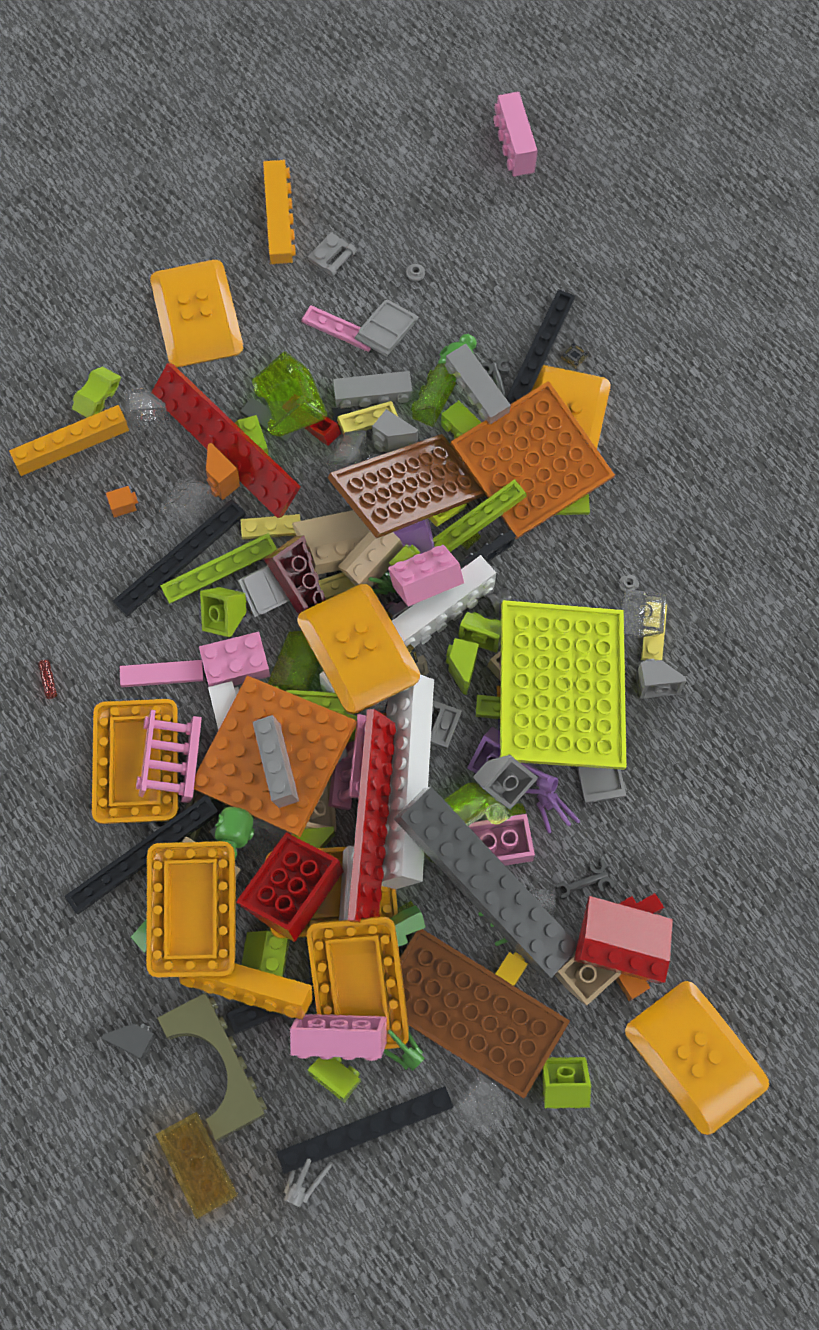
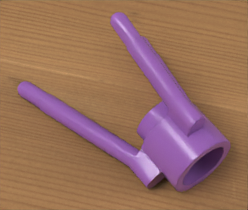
[521,763,558,796]
[536,792,580,833]

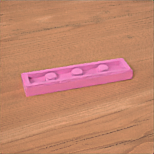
[302,305,371,352]
[120,660,204,687]

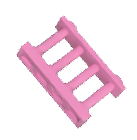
[136,710,202,803]
[328,714,366,810]

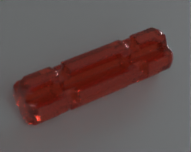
[38,659,57,699]

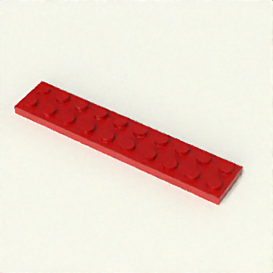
[150,363,301,518]
[348,709,396,923]

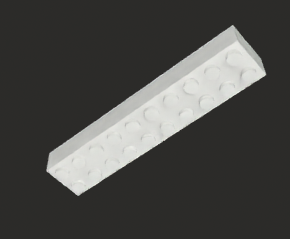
[319,555,496,693]
[382,675,434,889]

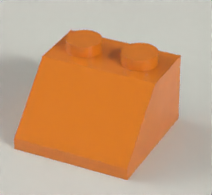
[206,443,240,500]

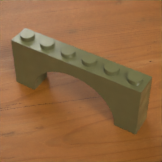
[158,993,267,1142]

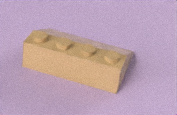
[292,510,370,574]

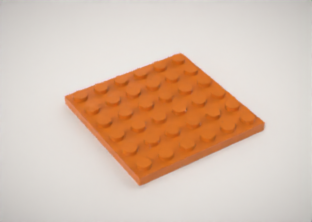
[451,381,615,539]
[194,675,357,837]

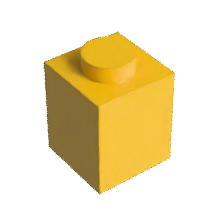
[496,952,528,986]

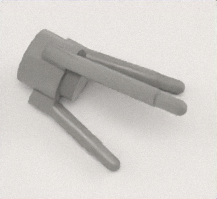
[284,1159,333,1207]

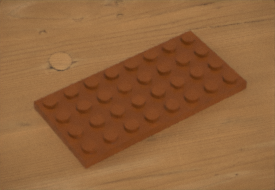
[328,434,485,539]
[400,929,570,1099]

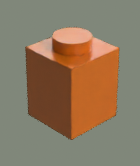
[106,486,138,517]
[615,974,651,1001]

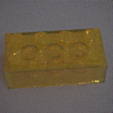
[155,1112,240,1220]

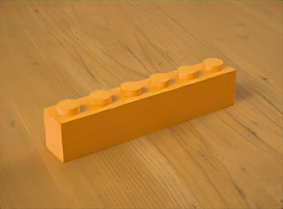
[263,160,296,264]
[9,405,129,476]
[179,963,313,1020]

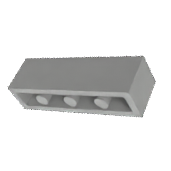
[445,344,511,424]
[333,371,413,408]
[253,715,299,808]

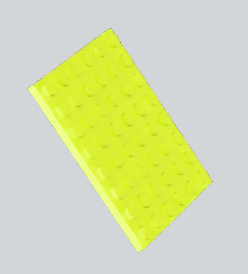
[500,600,626,770]

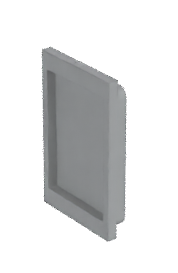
[355,299,419,357]
[237,565,290,617]
[577,767,626,803]

